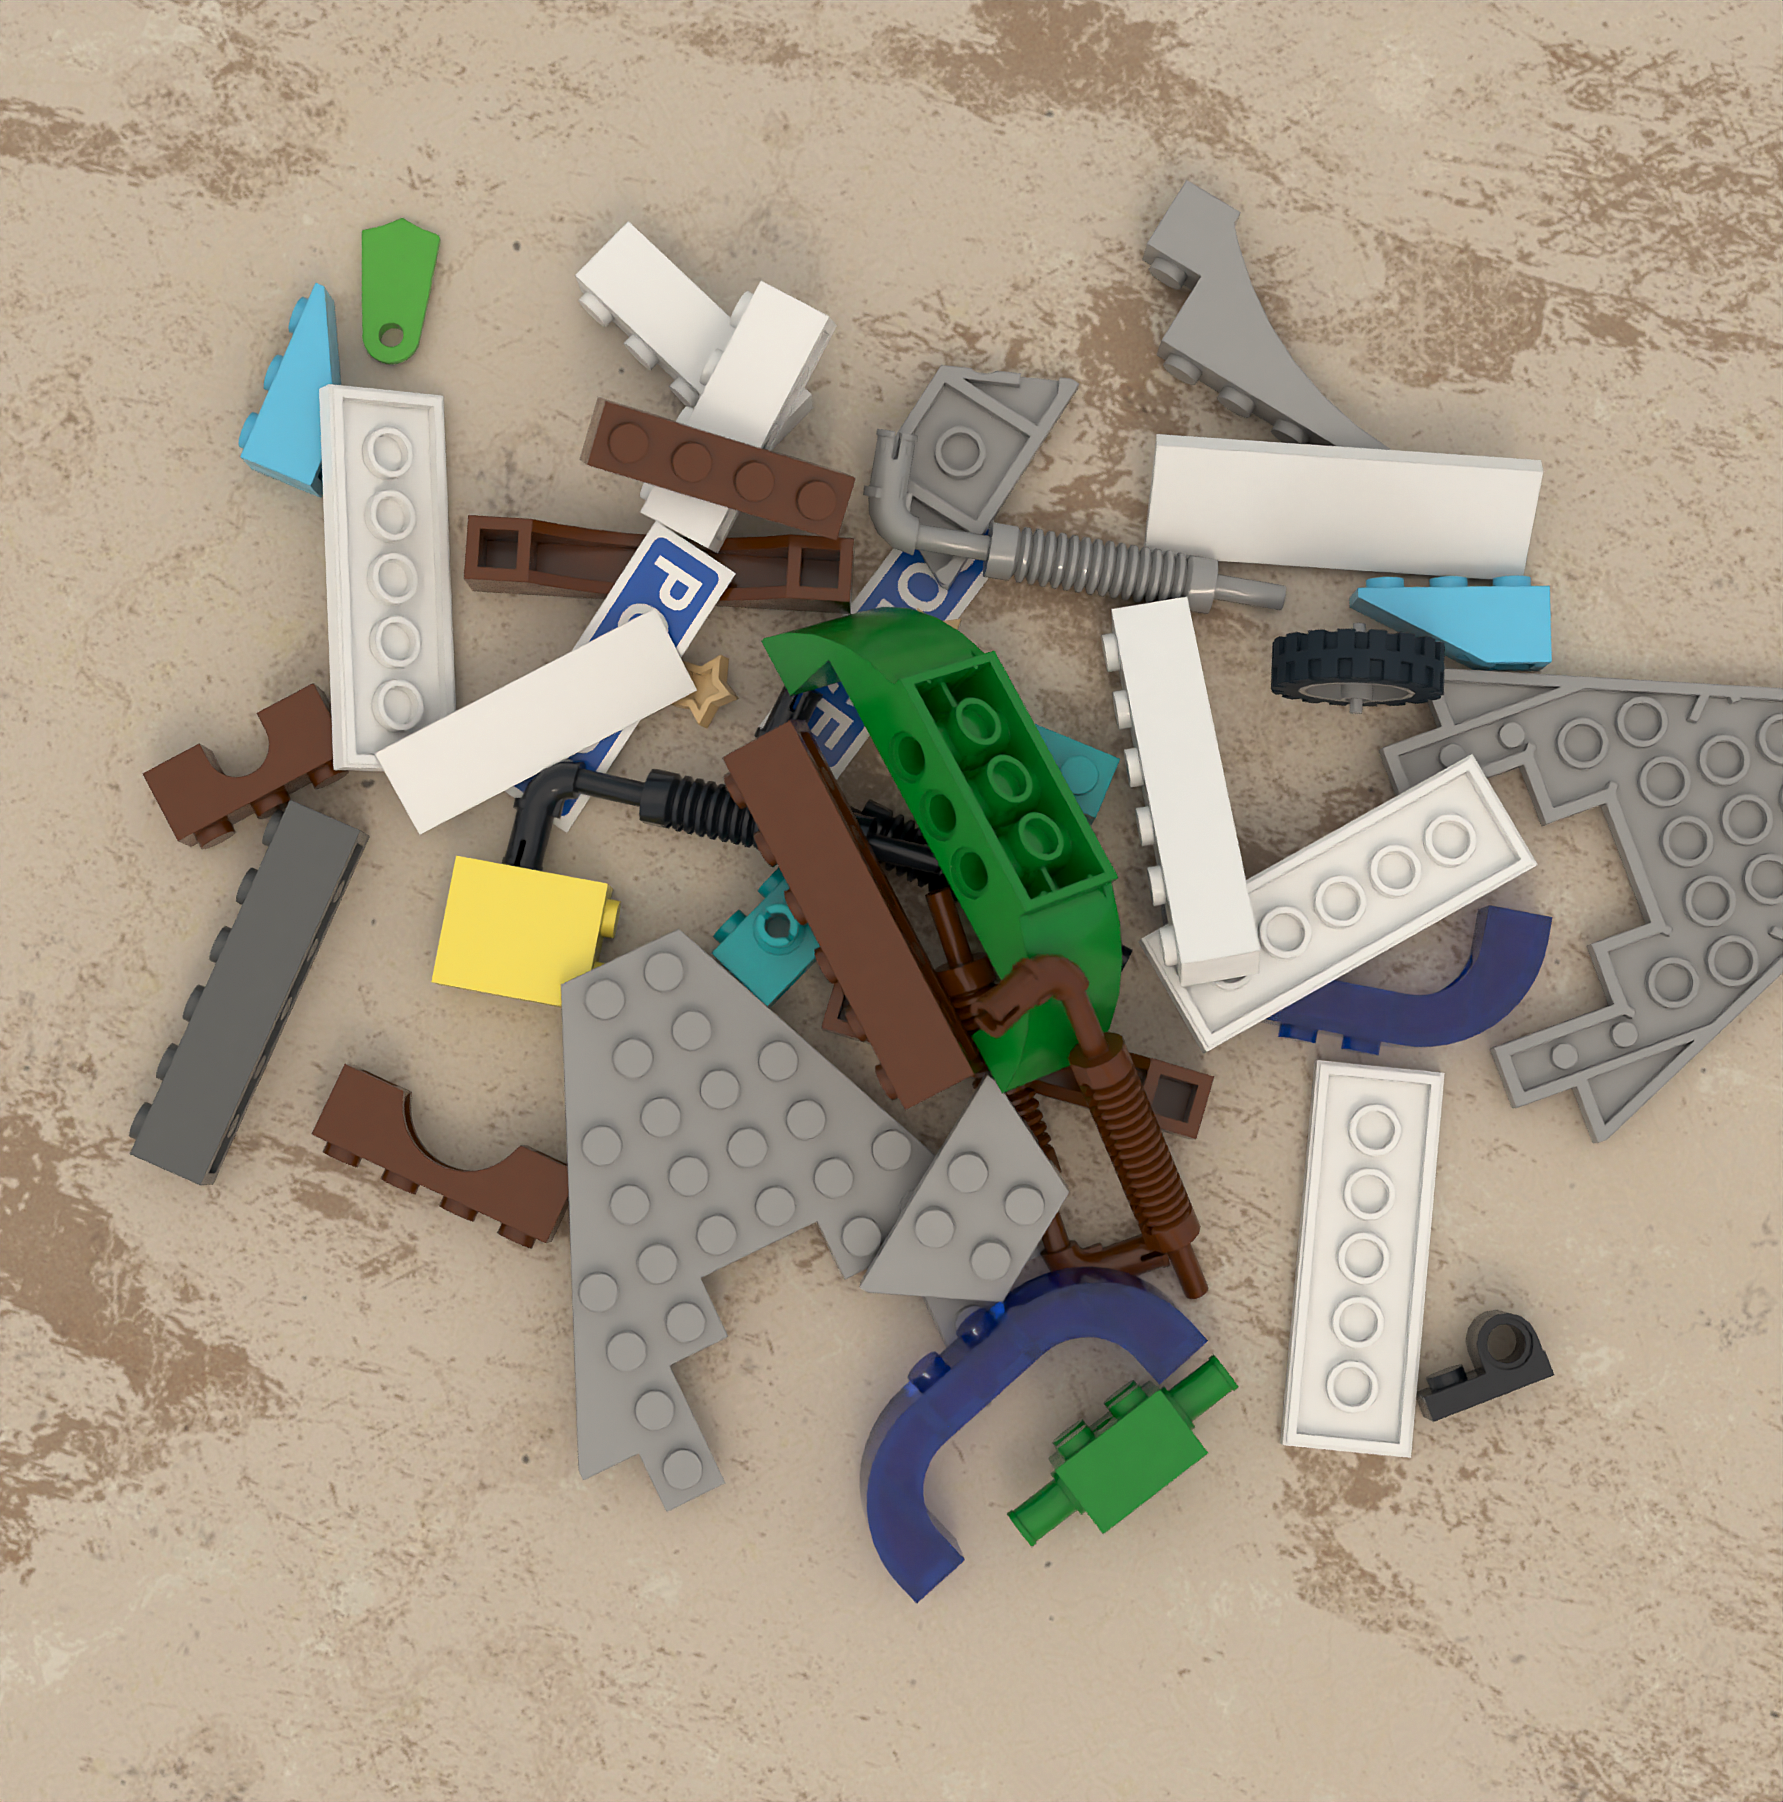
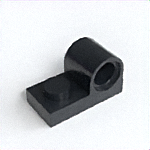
[1416,1310,1554,1422]

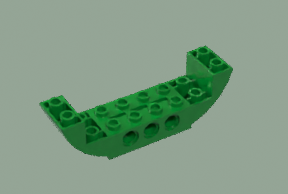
[761,607,1122,1094]

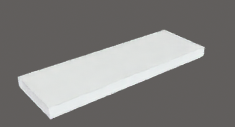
[319,384,456,771]
[1144,434,1543,579]
[1139,754,1538,1054]
[1280,1060,1445,1458]

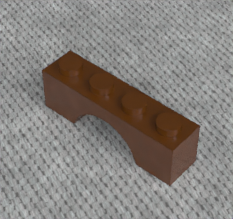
[579,397,856,541]
[311,1064,569,1249]

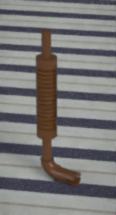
[925,887,1170,1292]
[971,954,1209,1299]

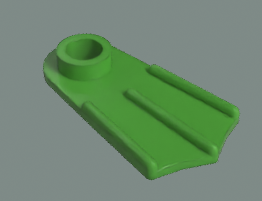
[362,218,441,364]

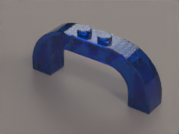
[1161,904,1553,1056]
[860,1266,1208,1603]

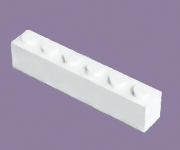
[1101,597,1261,987]

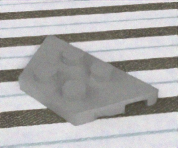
[892,365,1079,591]
[860,1071,1069,1302]

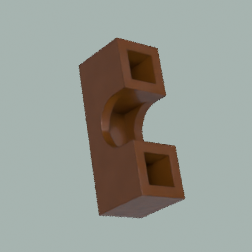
[142,683,349,850]

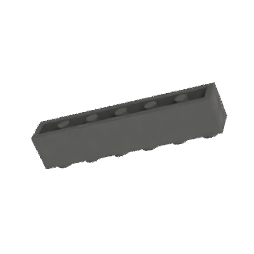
[129,800,370,1185]

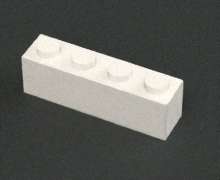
[575,221,813,450]
[640,281,837,553]

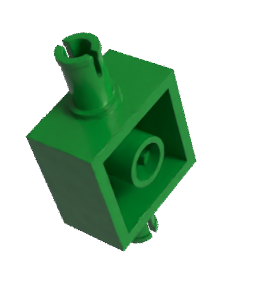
[1007,1355,1239,1547]

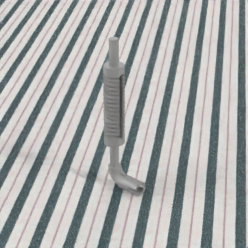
[863,429,1286,614]

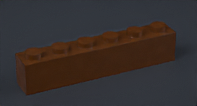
[722,720,986,1110]

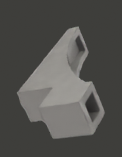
[1142,180,1391,450]

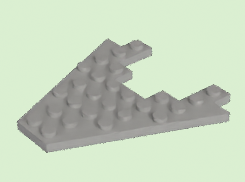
[1379,668,1783,1143]
[561,929,1040,1512]

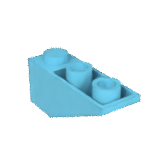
[239,283,341,498]
[1349,576,1552,671]

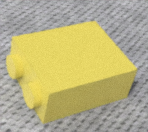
[431,856,621,1008]

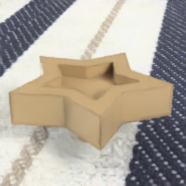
[671,654,739,729]

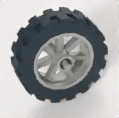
[1271,623,1445,714]

